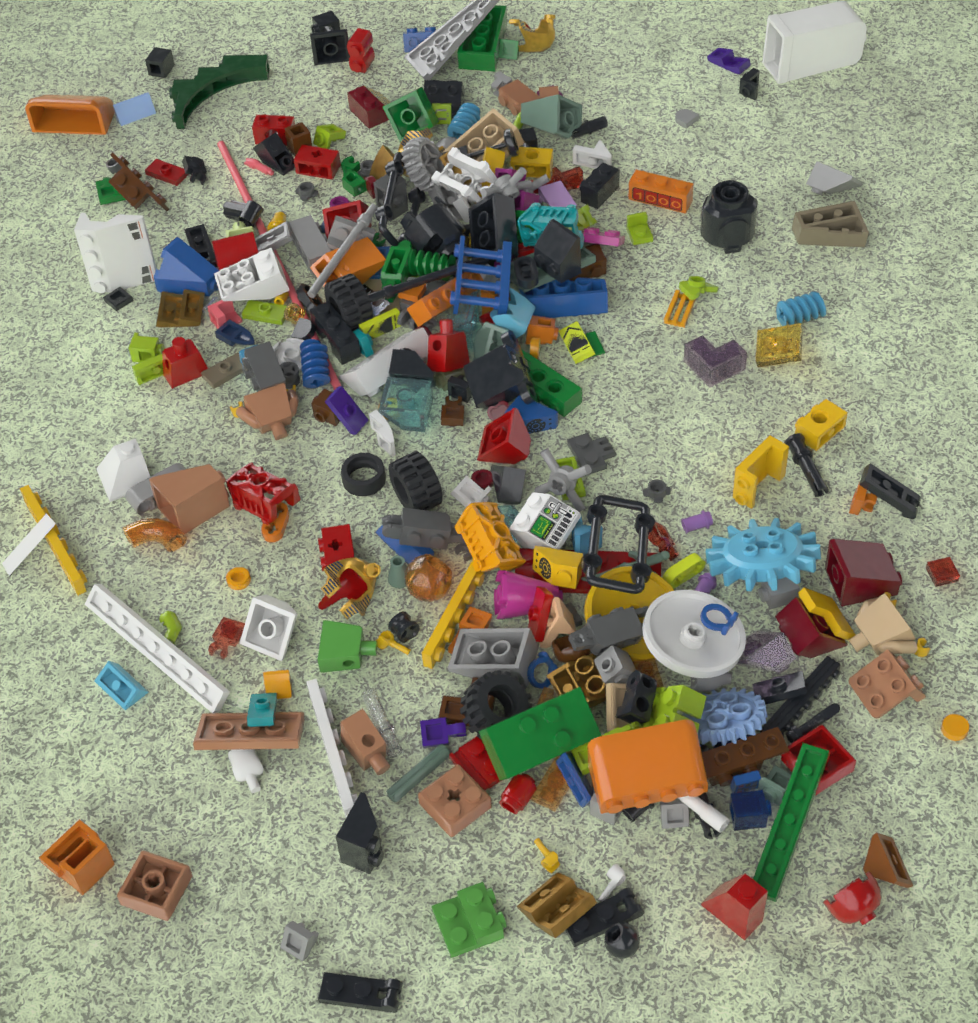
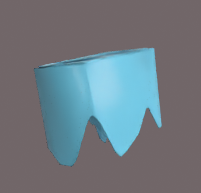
[490,288,536,338]

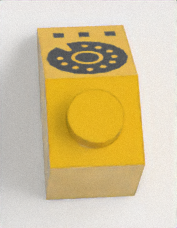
[533,545,583,589]

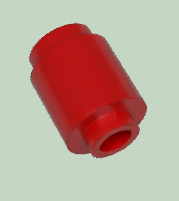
[499,773,537,815]

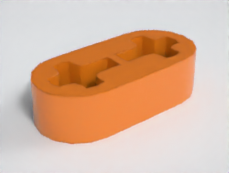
[261,502,289,542]

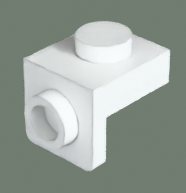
[451,475,492,507]

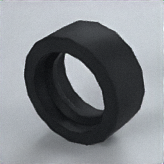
[341,453,386,496]

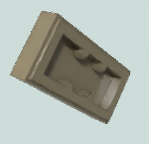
[201,352,243,389]

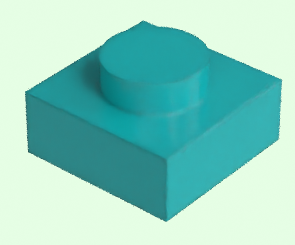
[353,329,374,358]

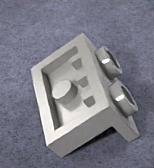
[326,215,376,250]

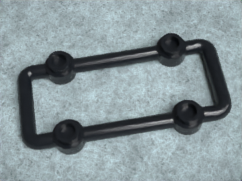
[375,152,426,248]
[581,495,655,594]

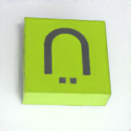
[432,103,452,124]

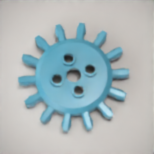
[706,518,821,592]

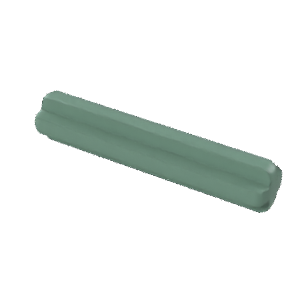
[386,744,450,802]

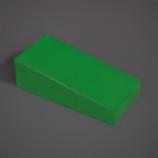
[585,331,605,357]

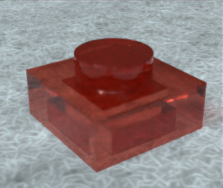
[926,557,960,587]

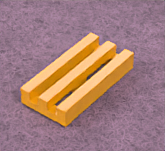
[664,290,696,328]

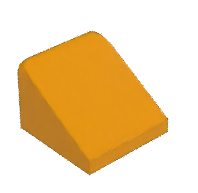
[263,670,292,699]

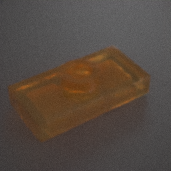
[531,756,570,812]

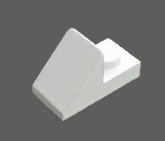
[573,140,612,169]

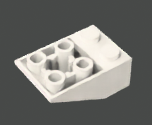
[214,248,290,301]

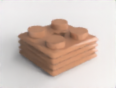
[418,765,492,837]
[117,850,193,921]

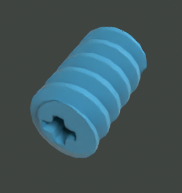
[447,103,481,139]
[776,291,826,328]

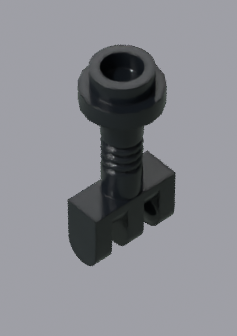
[785,703,840,743]

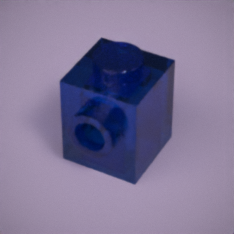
[729,790,772,831]

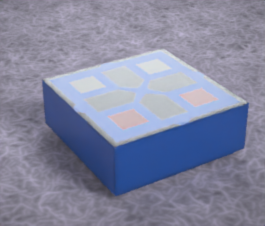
[730,770,761,795]

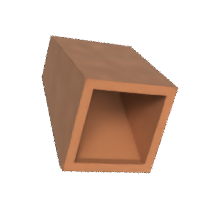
[149,464,230,535]

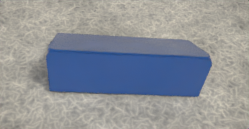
[556,752,595,808]

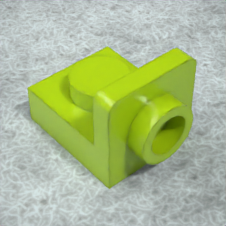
[313,124,346,149]
[626,212,653,245]

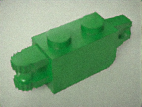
[380,240,412,303]

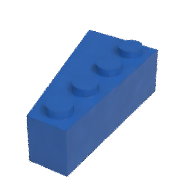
[518,278,608,318]

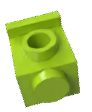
[128,332,165,362]

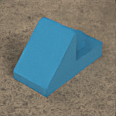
[571,517,603,556]

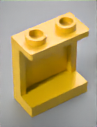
[733,435,789,509]

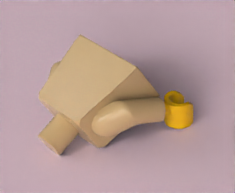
[849,592,931,657]

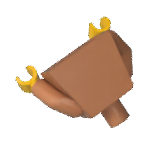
[230,383,299,440]

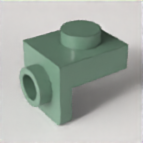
[758,765,791,806]

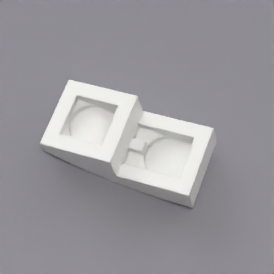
[369,410,396,457]

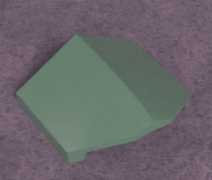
[473,322,513,360]

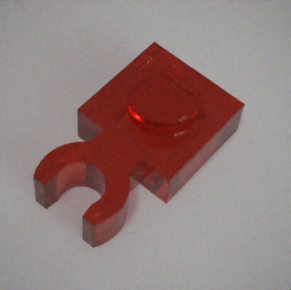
[648,521,678,561]
[208,617,245,659]

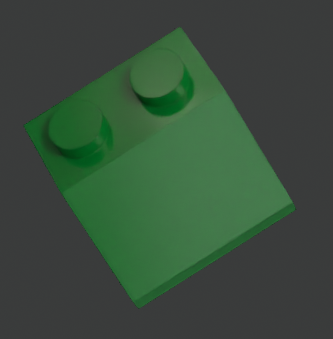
[383,87,439,142]

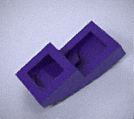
[707,48,751,74]

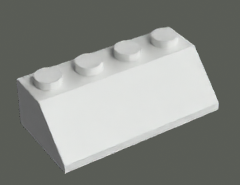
[338,327,428,397]

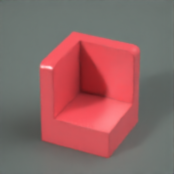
[207,300,242,329]

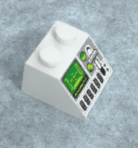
[509,492,582,549]

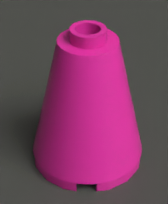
[494,570,563,620]

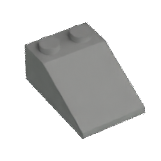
[447,628,539,687]

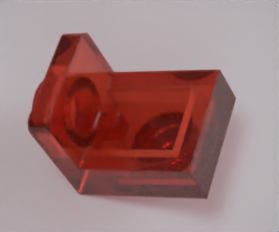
[551,166,583,191]

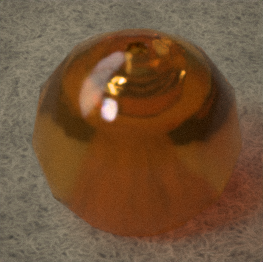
[405,554,452,602]

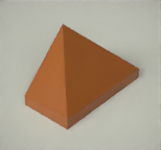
[863,833,913,888]

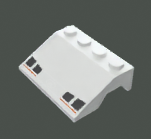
[74,212,157,293]

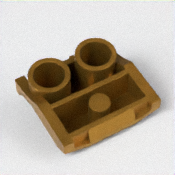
[546,654,606,708]

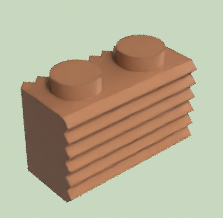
[498,79,540,116]

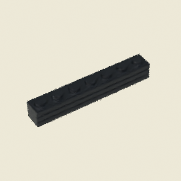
[760,655,841,737]

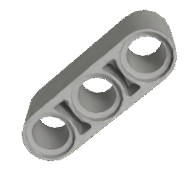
[125,463,186,516]

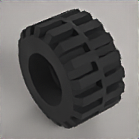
[324,273,373,331]
[389,451,443,510]
[460,670,532,740]

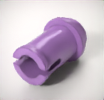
[681,510,713,534]
[694,573,717,594]

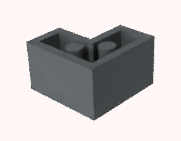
[242,341,286,391]

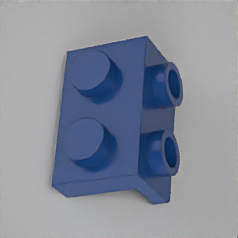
[403,26,436,53]

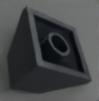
[310,29,350,66]

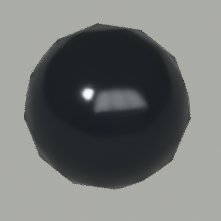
[604,922,640,959]

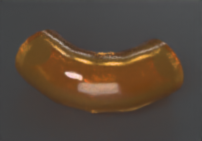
[122,518,187,552]

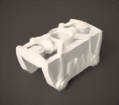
[431,147,497,203]

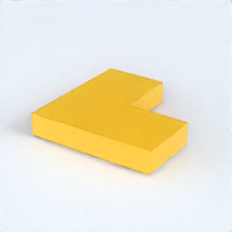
[798,587,856,640]

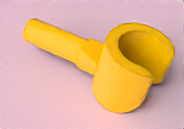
[376,630,411,655]
[534,838,560,874]

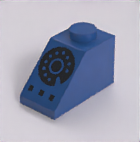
[505,395,558,434]

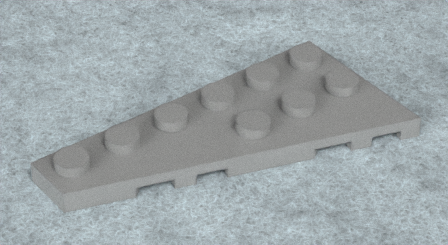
[404,0,500,80]

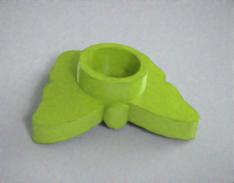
[679,276,718,300]

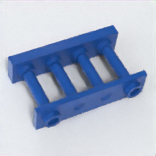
[450,236,512,315]

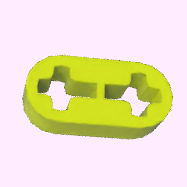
[662,553,706,589]

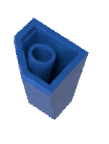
[154,237,219,297]

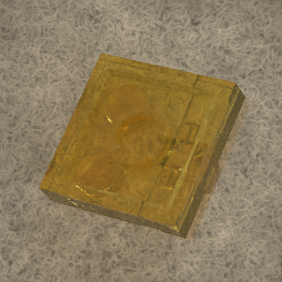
[755,323,803,368]

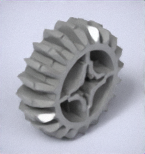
[401,136,445,192]

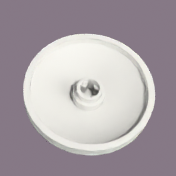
[642,590,746,678]

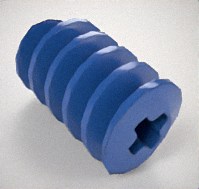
[300,339,331,389]

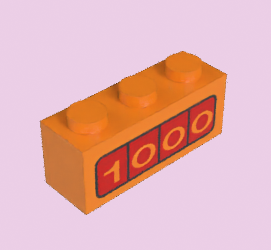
[628,169,694,214]

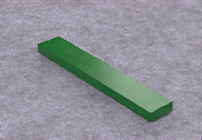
[753,743,830,902]

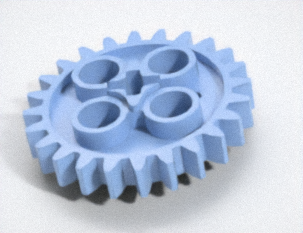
[682,687,768,746]

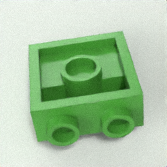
[431,882,507,958]

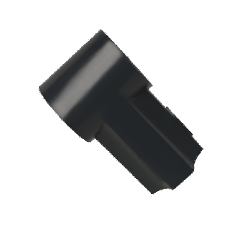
[223,200,264,227]

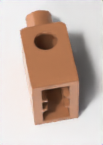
[340,708,390,775]

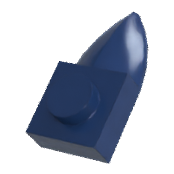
[215,319,255,346]

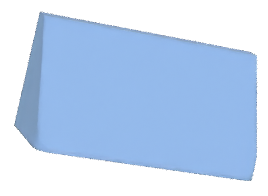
[113,92,156,126]

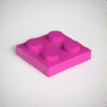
[582,227,625,247]

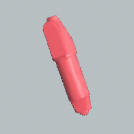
[244,158,274,176]

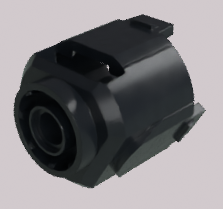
[700,180,758,254]
[400,196,470,260]

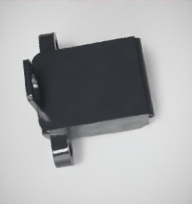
[463,330,537,410]

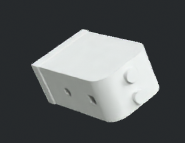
[762,1,867,84]

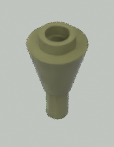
[435,368,466,391]

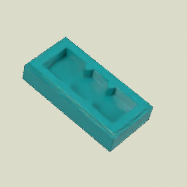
[247,693,277,727]

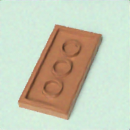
[193,712,305,750]

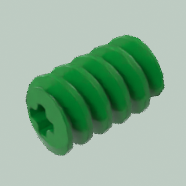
[408,249,456,281]

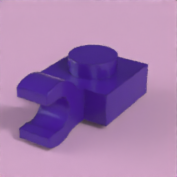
[420,717,467,748]

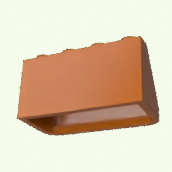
[25,95,115,135]
[587,719,708,814]

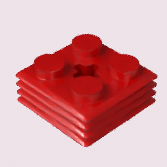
[781,725,856,796]

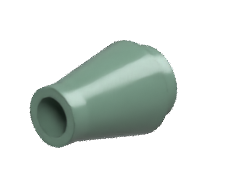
[388,556,412,589]

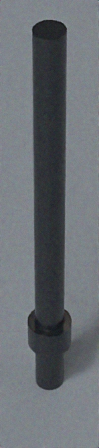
[368,258,490,302]

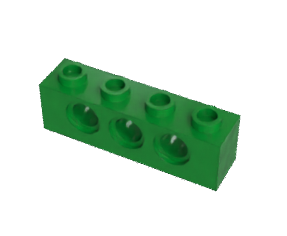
[521,349,582,417]

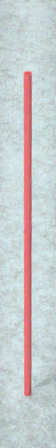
[217,141,342,390]

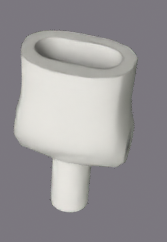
[228,749,264,794]

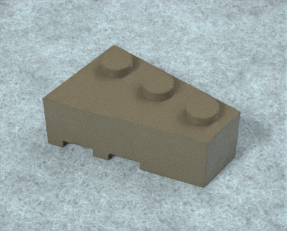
[791,201,869,247]

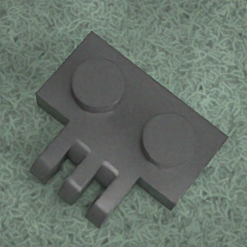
[567,433,617,476]

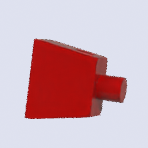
[427,319,470,372]
[162,337,208,389]

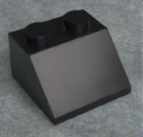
[534,219,581,283]
[336,792,384,874]

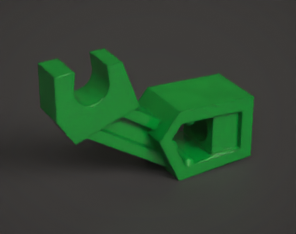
[341,155,367,197]

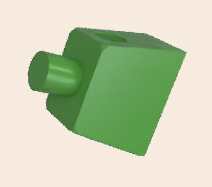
[317,620,378,673]

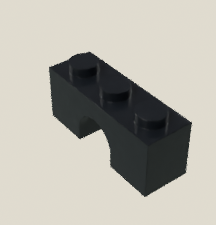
[309,301,361,365]

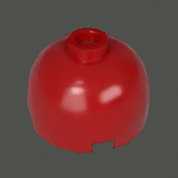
[823,871,882,925]

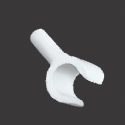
[598,864,626,902]

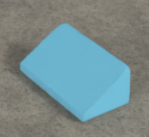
[95,661,149,710]

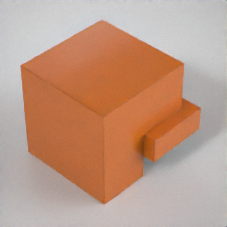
[39,819,115,895]

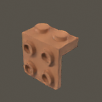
[849,649,926,719]

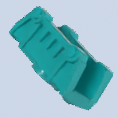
[517,203,584,249]

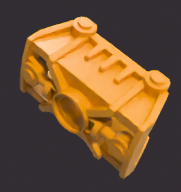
[455,502,526,572]

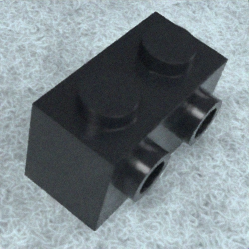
[579,162,620,209]

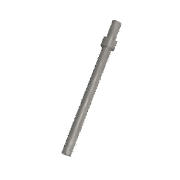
[307,204,378,298]

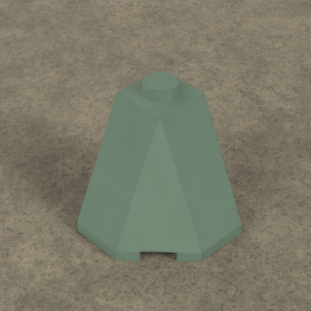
[520,94,582,139]

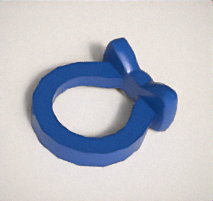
[700,604,739,635]
[527,651,559,689]

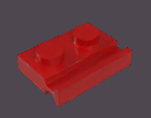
[449,736,502,791]

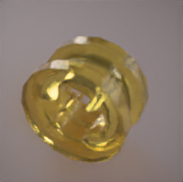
[284,303,305,325]

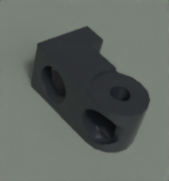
[615,670,657,724]

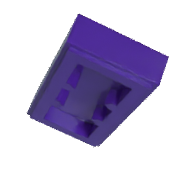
[325,386,369,435]

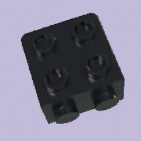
[424,80,465,119]

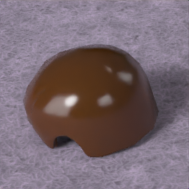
[552,635,591,664]

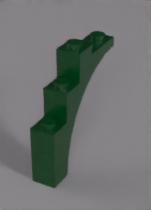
[169,54,270,129]

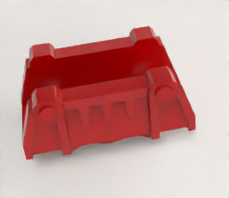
[226,462,301,525]

